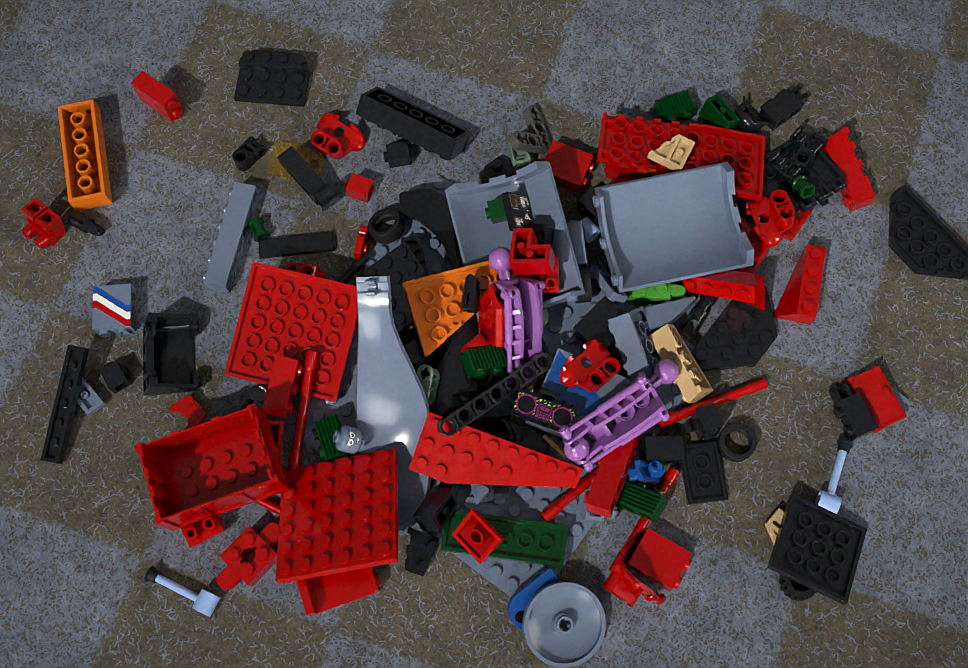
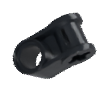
[232,136,267,171]

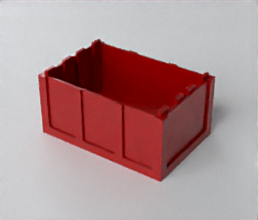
[134,403,290,531]

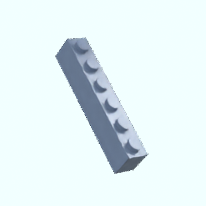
[203,182,259,293]

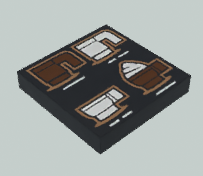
[501,192,534,232]

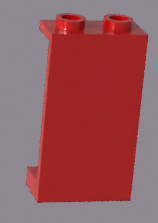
[296,567,382,617]

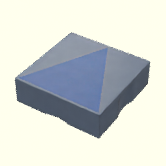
[525,348,631,455]

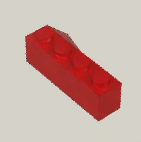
[820,126,876,212]
[773,244,826,325]
[682,270,765,311]

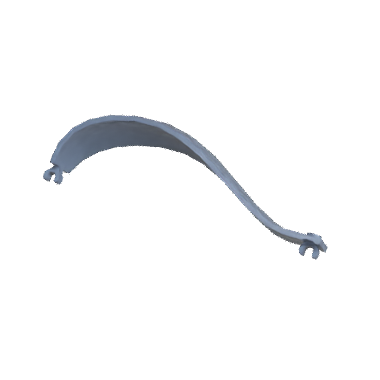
[356,276,431,535]

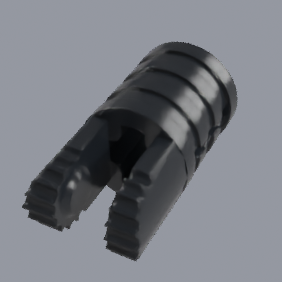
[68,210,105,236]
[460,274,480,313]

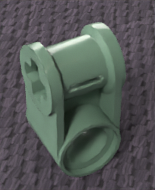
[509,143,531,171]
[416,364,440,405]

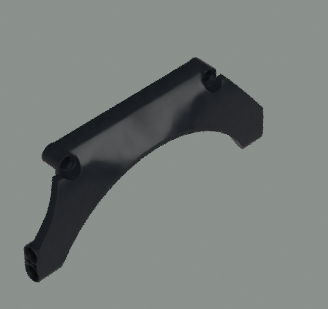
[399,188,498,416]

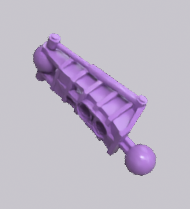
[489,247,547,387]
[559,359,679,472]

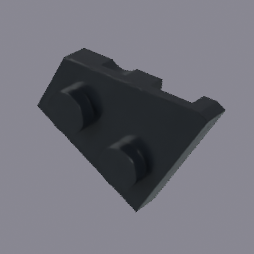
[405,527,440,576]

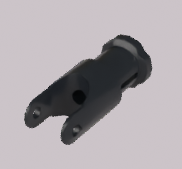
[681,294,716,337]

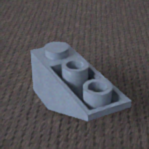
[641,296,696,337]

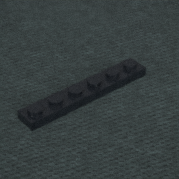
[40,345,89,464]

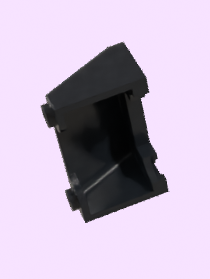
[143,312,201,396]

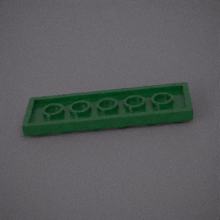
[440,510,568,568]

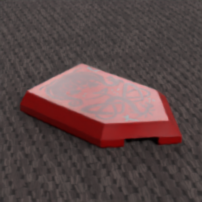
[478,284,504,347]

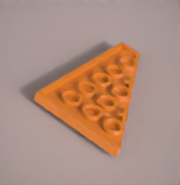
[402,261,517,357]

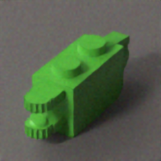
[624,282,686,305]

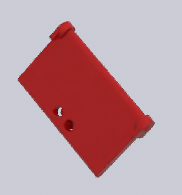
[846,365,907,433]

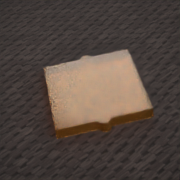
[543,434,574,463]

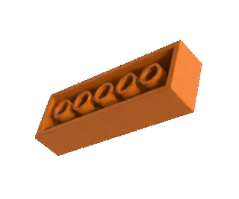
[58,99,113,211]

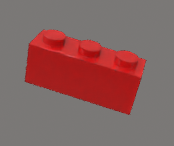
[262,355,304,418]

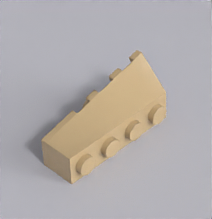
[648,324,714,403]

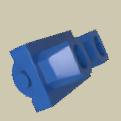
[628,460,665,484]

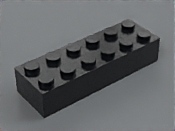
[356,86,471,160]

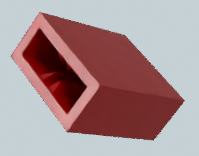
[131,70,184,123]
[544,140,595,193]
[626,528,692,591]

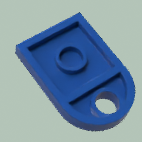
[507,566,559,630]

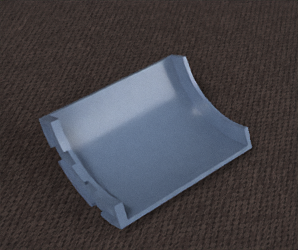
[445,161,585,322]
[592,162,754,293]

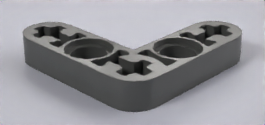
[508,105,551,154]

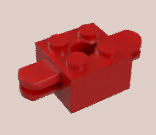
[216,523,279,590]

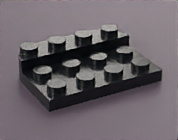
[234,50,310,107]

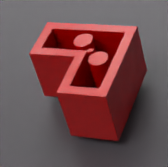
[509,228,555,275]

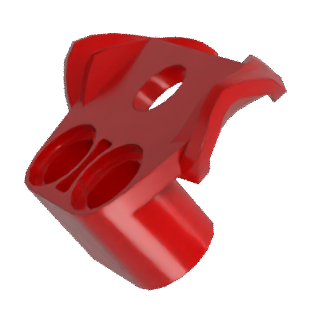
[310,113,365,160]
[745,189,795,247]
[560,339,620,393]
[603,560,666,608]

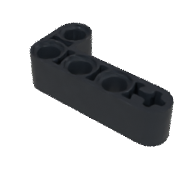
[277,146,338,212]

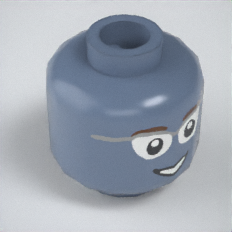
[333,425,365,454]

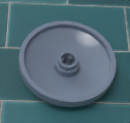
[522,581,606,668]

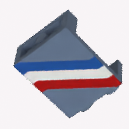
[92,283,136,337]

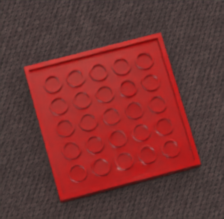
[224,262,358,402]
[275,447,398,584]

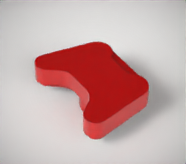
[169,395,207,429]

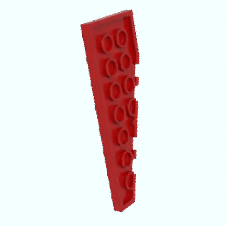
[409,411,583,488]

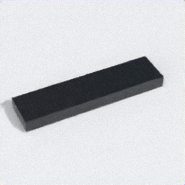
[258,232,334,259]

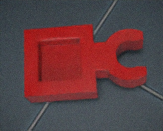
[353,225,369,260]

